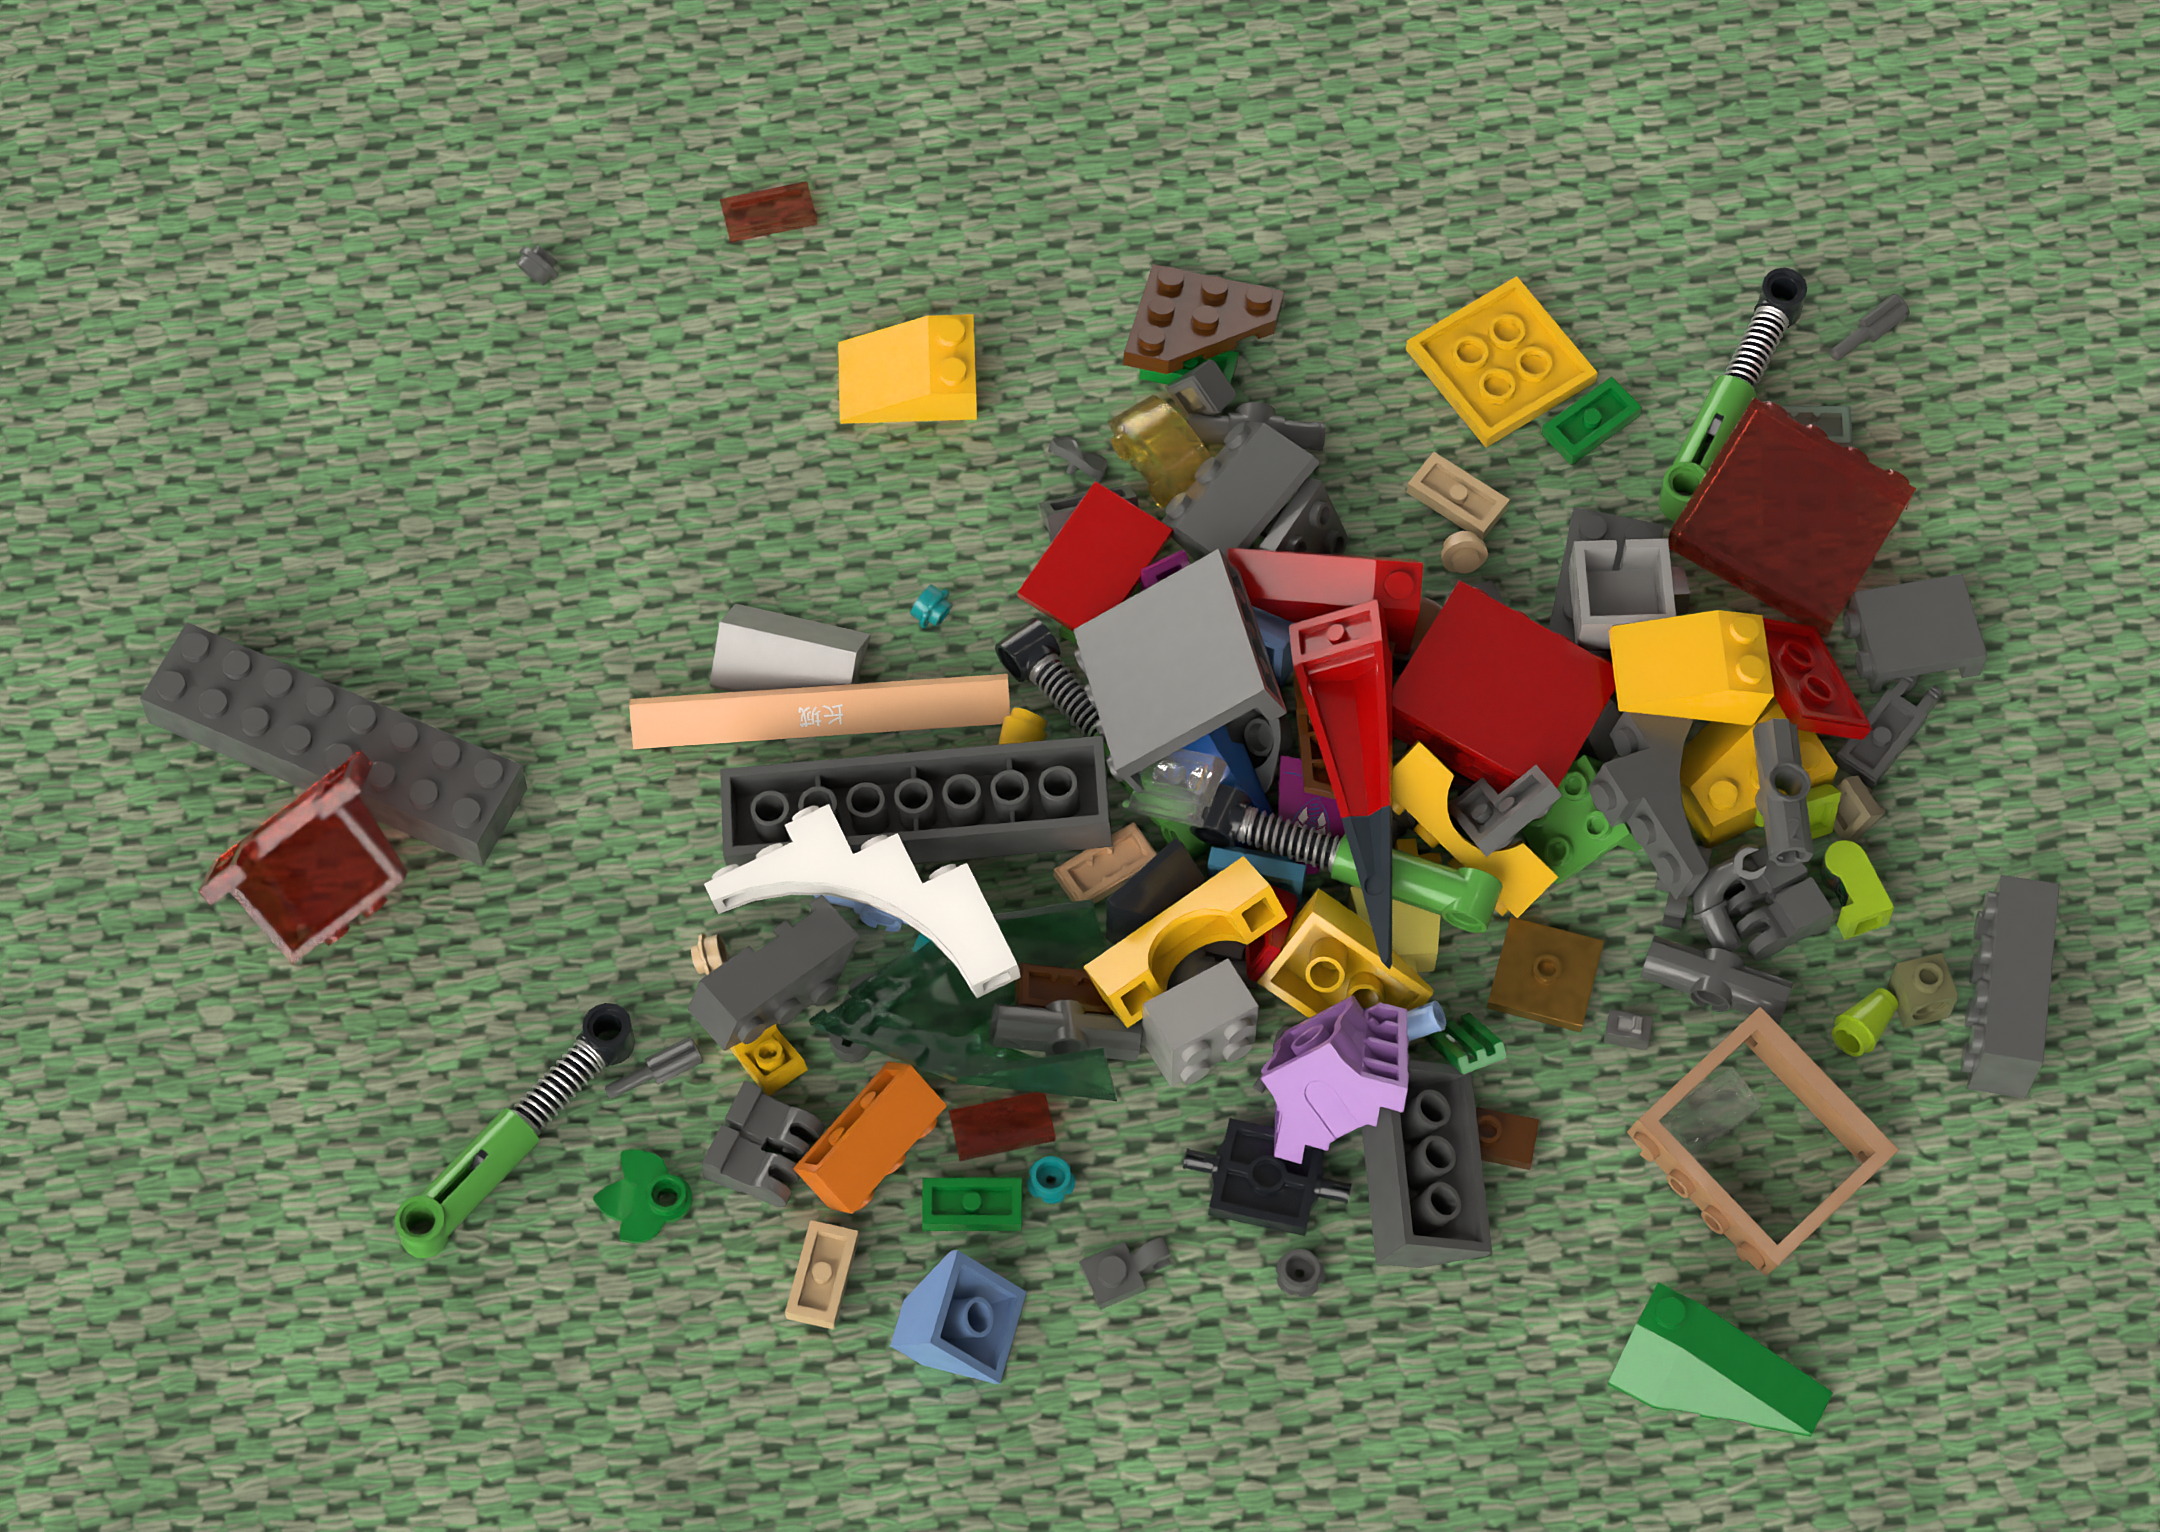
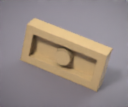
[1406,452,1510,540]
[785,1220,859,1330]

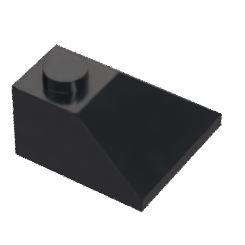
[1106,838,1207,944]

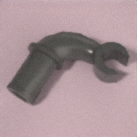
[1691,844,1767,952]

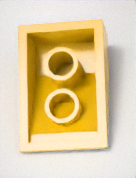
[838,314,977,424]
[1608,610,1774,726]
[1257,888,1434,1018]

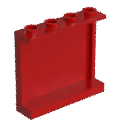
[1392,580,1616,818]

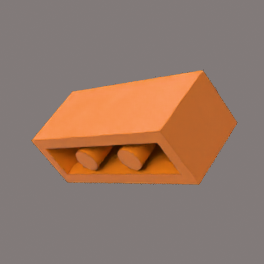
[793,1061,947,1214]

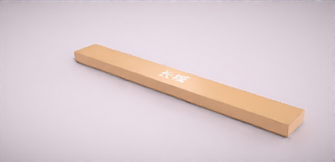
[629,674,1010,749]

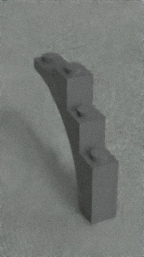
[1587,712,1709,900]

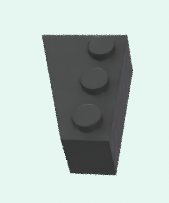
[688,895,859,1051]

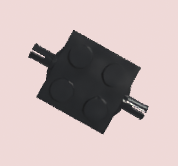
[1183,1118,1352,1236]

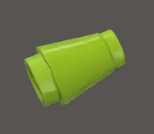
[1831,988,1899,1057]

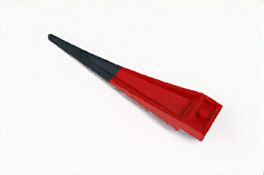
[1289,599,1392,969]

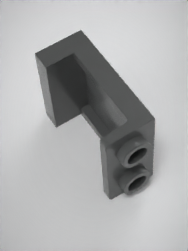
[1843,574,1988,693]

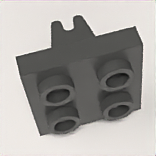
[1259,478,1350,555]

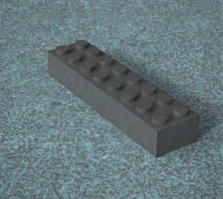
[140,622,527,867]
[720,736,1113,867]

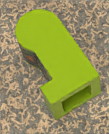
[1820,840,1894,940]

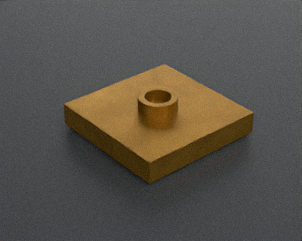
[1487,917,1604,1033]

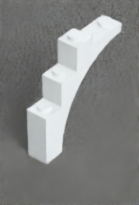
[704,804,1021,998]

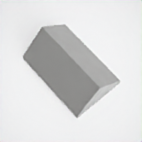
[710,604,871,692]

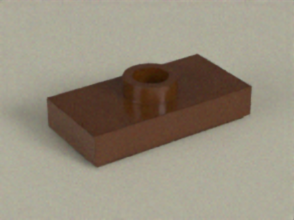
[1015,962,1113,1015]
[1475,1107,1540,1170]

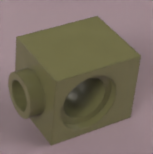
[1888,953,1958,1029]

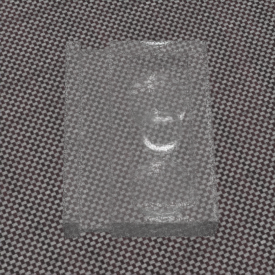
[1122,749,1227,827]

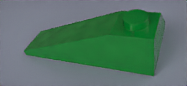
[1608,1282,1833,1437]

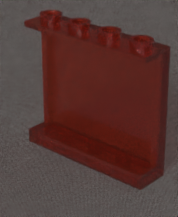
[1668,398,1916,638]

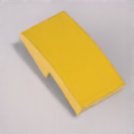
[730,1024,808,1096]

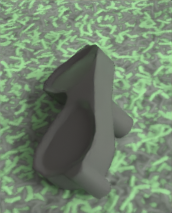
[1048,437,1107,483]

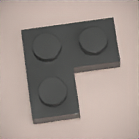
[1447,765,1562,857]

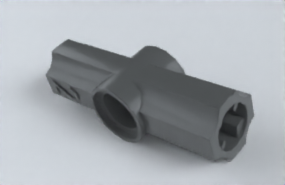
[1753,718,1813,866]
[1640,936,1794,1024]
[989,1000,1142,1065]

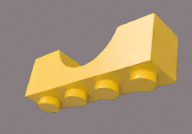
[1392,740,1558,918]
[1084,856,1287,1028]

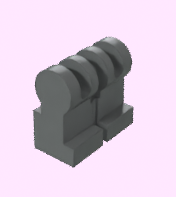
[1724,846,1834,961]
[702,1080,825,1207]

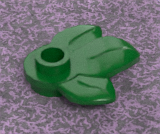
[593,1149,693,1244]

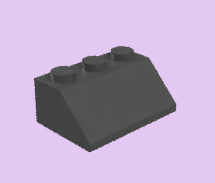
[1161,421,1320,561]

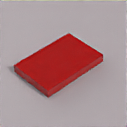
[1017,481,1173,632]
[1763,618,1872,740]

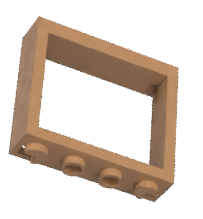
[1627,1007,1899,1276]

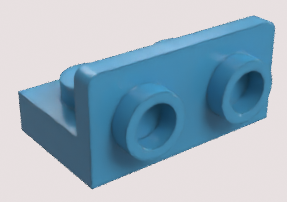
[1206,846,1307,907]

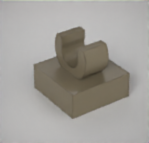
[1834,775,1886,842]

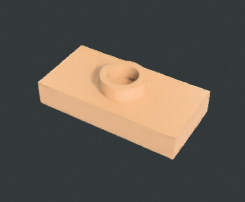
[1054,822,1157,912]

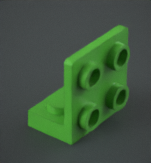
[1521,755,1643,885]

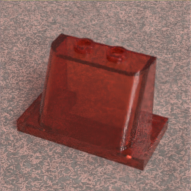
[198,749,408,965]

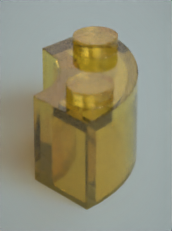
[1108,395,1212,509]

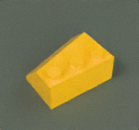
[1680,696,1838,849]

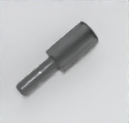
[1830,294,1910,361]
[605,1037,703,1099]

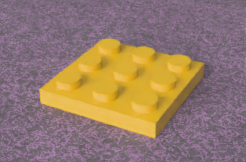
[1406,276,1598,448]

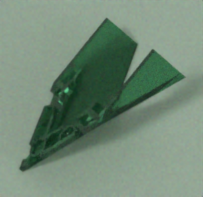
[809,899,1117,1101]

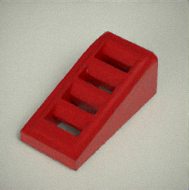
[1245,884,1298,982]

